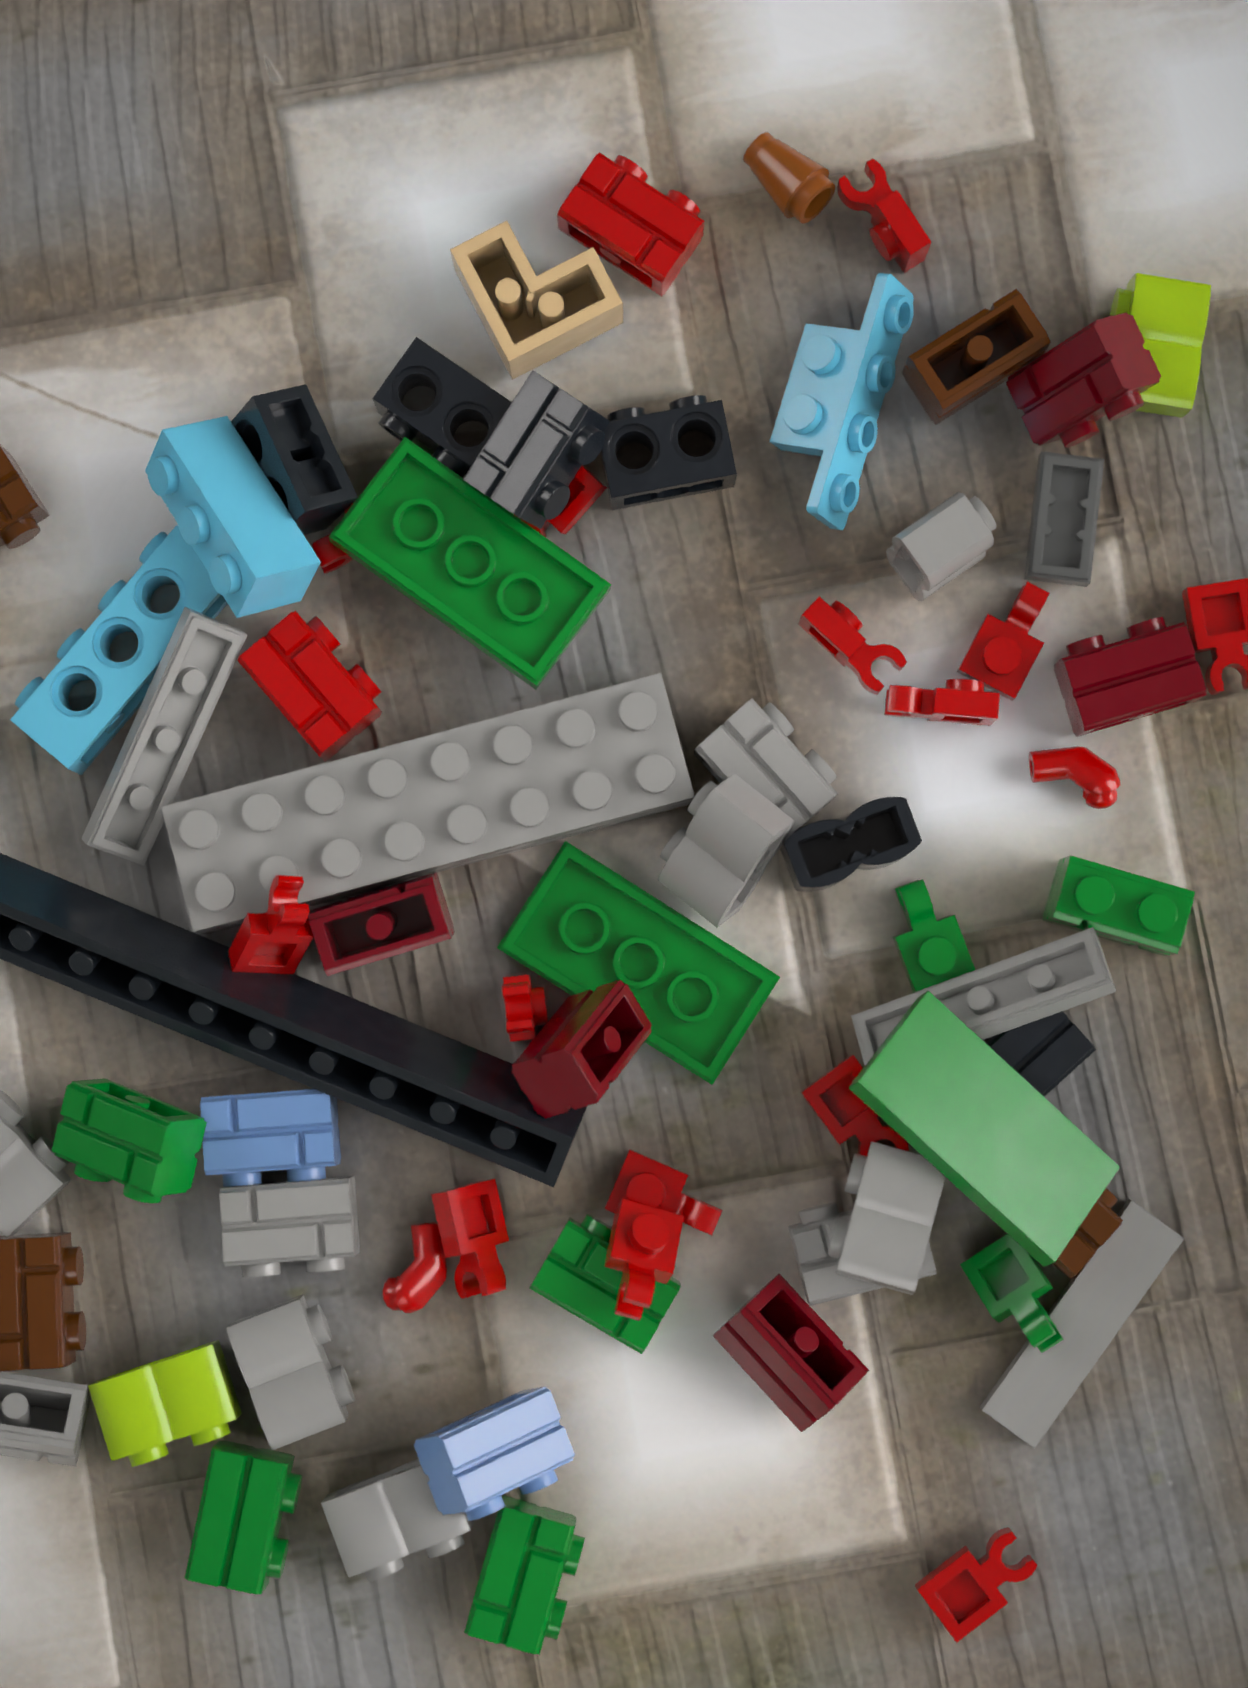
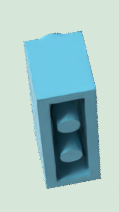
[145,416,321,618]

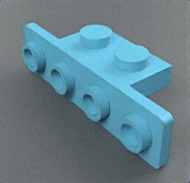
[770,273,914,530]

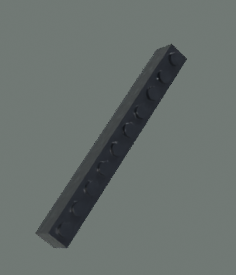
[0,853,587,1187]

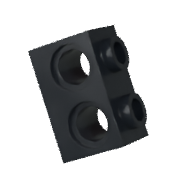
[372,337,512,478]
[231,384,358,535]
[600,395,737,510]

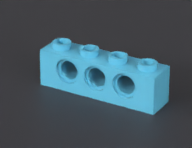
[10,525,228,775]

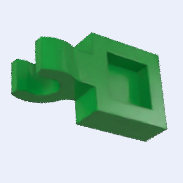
[893,879,975,993]
[960,1234,1064,1353]

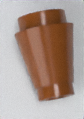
[743,132,836,223]

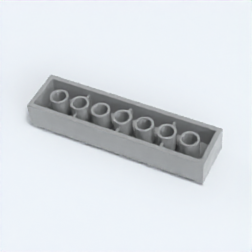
[161,673,695,935]

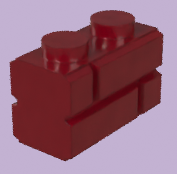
[1006,312,1162,448]
[1054,617,1207,737]
[308,872,455,976]
[512,979,652,1119]
[713,1273,869,1433]

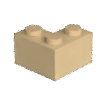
[450,221,623,380]

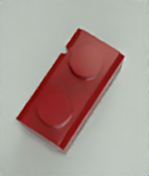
[557,152,705,297]
[237,611,383,762]

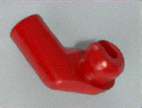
[1029,746,1121,809]
[382,1222,447,1313]

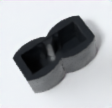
[780,797,922,892]

